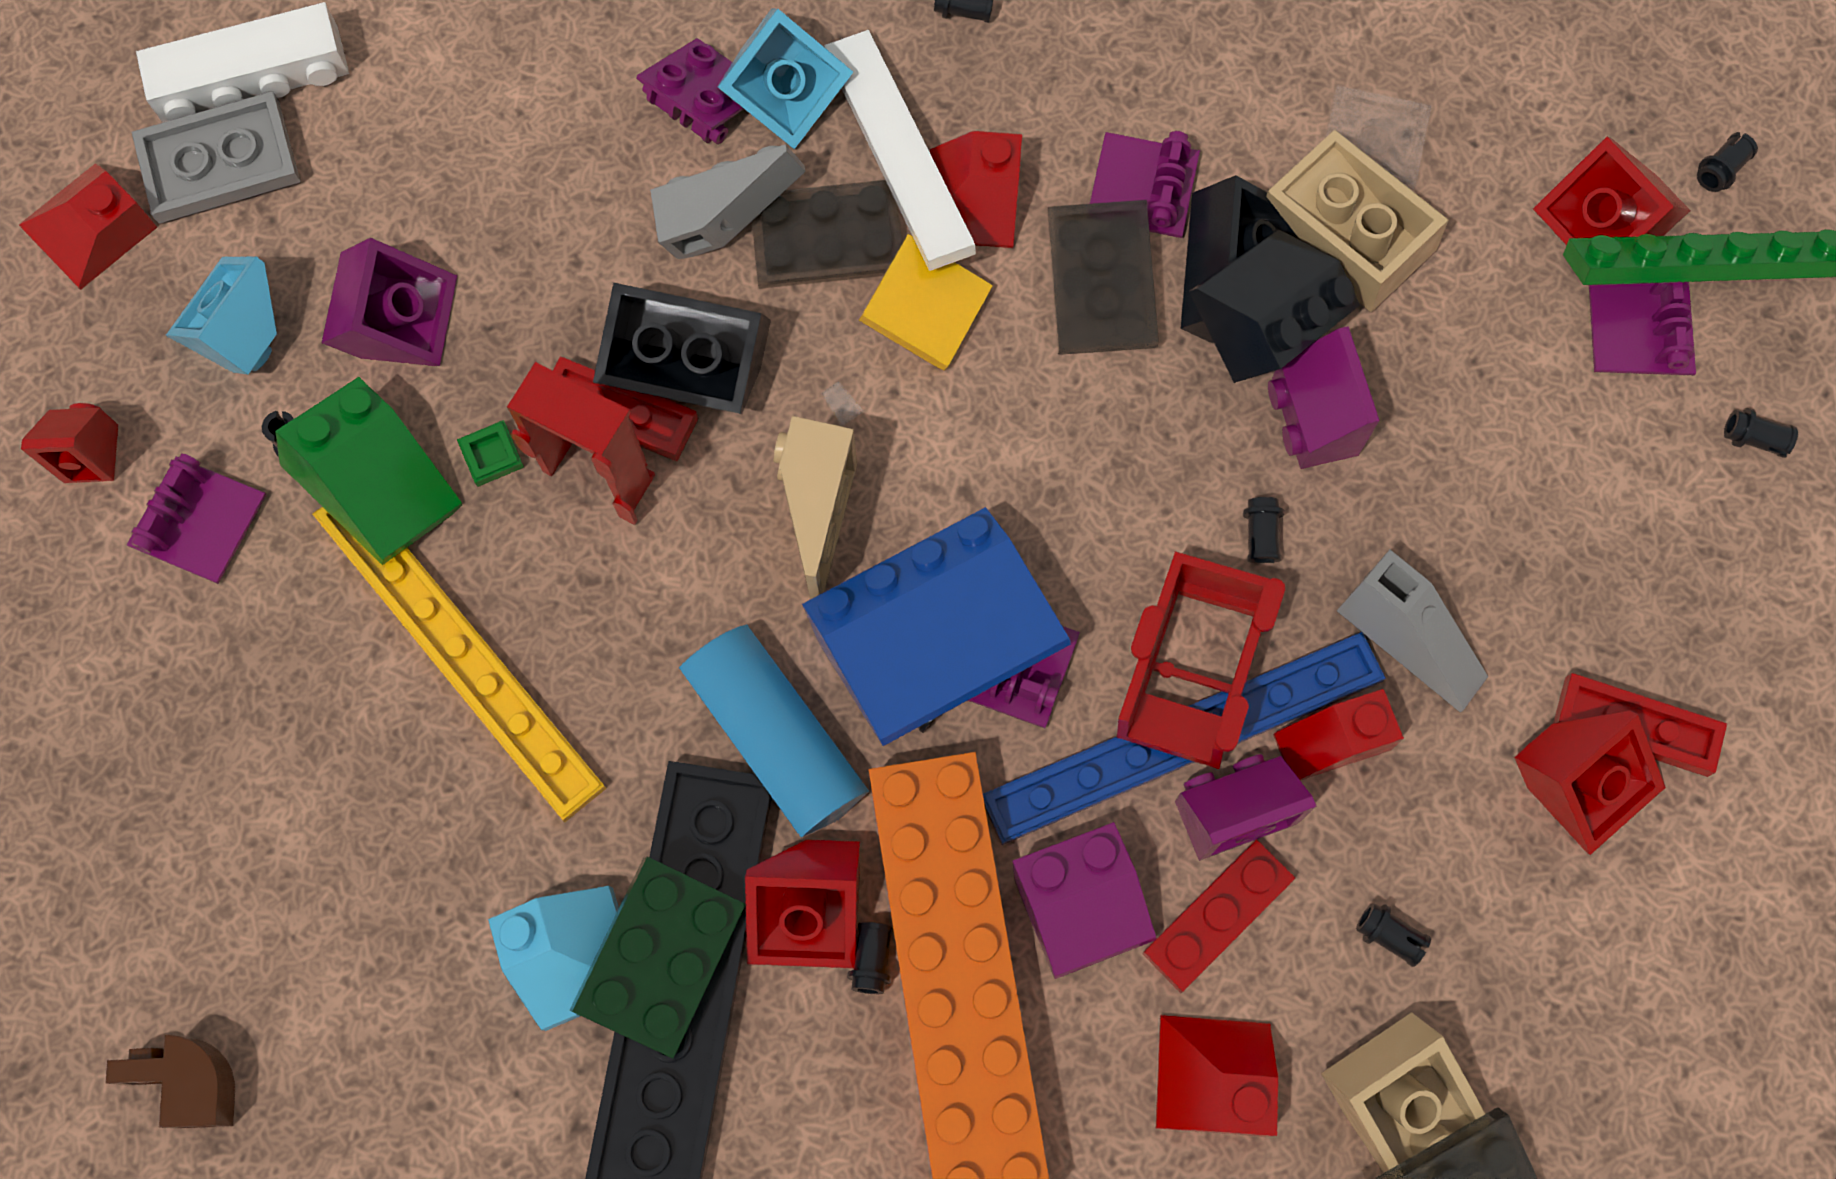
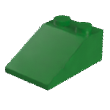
[276,377,462,565]

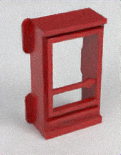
[507,362,655,525]
[1117,551,1285,769]

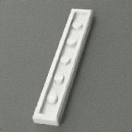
[824,30,976,271]

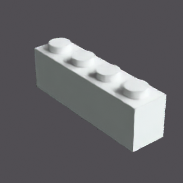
[136,2,349,123]

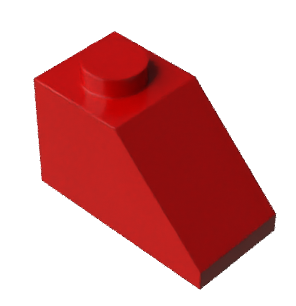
[21,403,118,483]
[1273,689,1404,781]

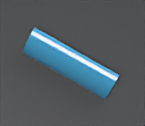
[679,624,869,838]

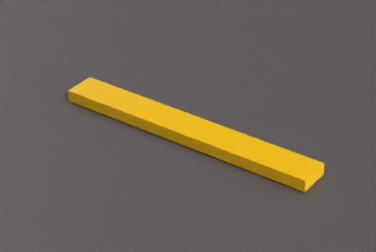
[312,507,607,822]

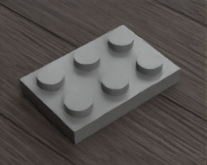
[131,91,301,224]

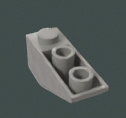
[650,144,806,259]
[1337,550,1488,713]

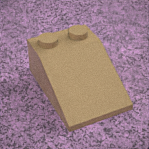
[1266,130,1448,312]
[773,416,857,599]
[1321,1012,1515,1179]

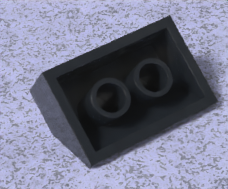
[1180,175,1300,343]
[1189,230,1360,383]
[593,282,771,414]

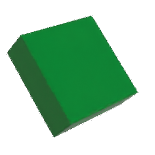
[457,420,524,487]

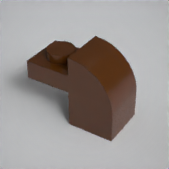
[106,1035,235,1129]

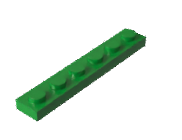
[1563,229,1836,285]

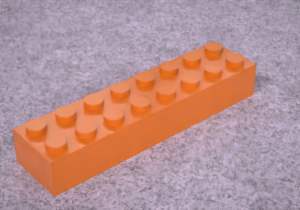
[868,752,1049,1179]

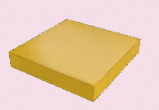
[859,234,993,371]

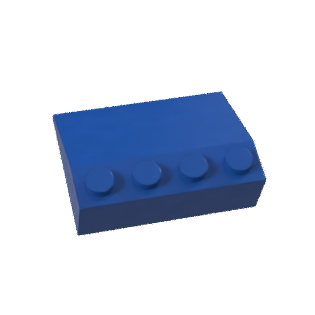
[802,507,1071,746]

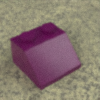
[321,237,457,366]
[1268,326,1380,469]
[1175,754,1317,861]
[1012,822,1156,979]

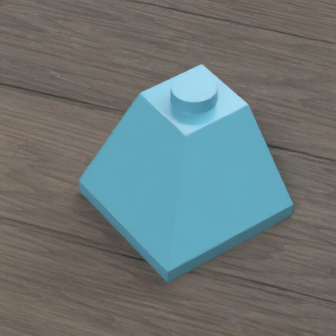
[717,8,853,149]
[166,256,277,375]
[488,886,619,1031]

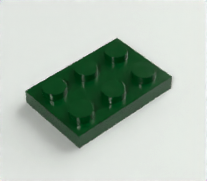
[569,856,745,1059]

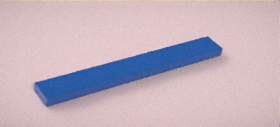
[983,632,1386,845]

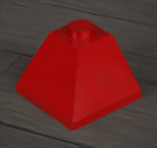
[929,131,1022,248]
[1533,136,1691,246]
[19,163,157,290]
[1514,711,1666,855]
[745,839,860,968]
[1155,1015,1278,1137]

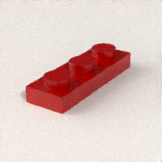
[553,356,699,462]
[1553,673,1727,777]
[1142,839,1296,993]

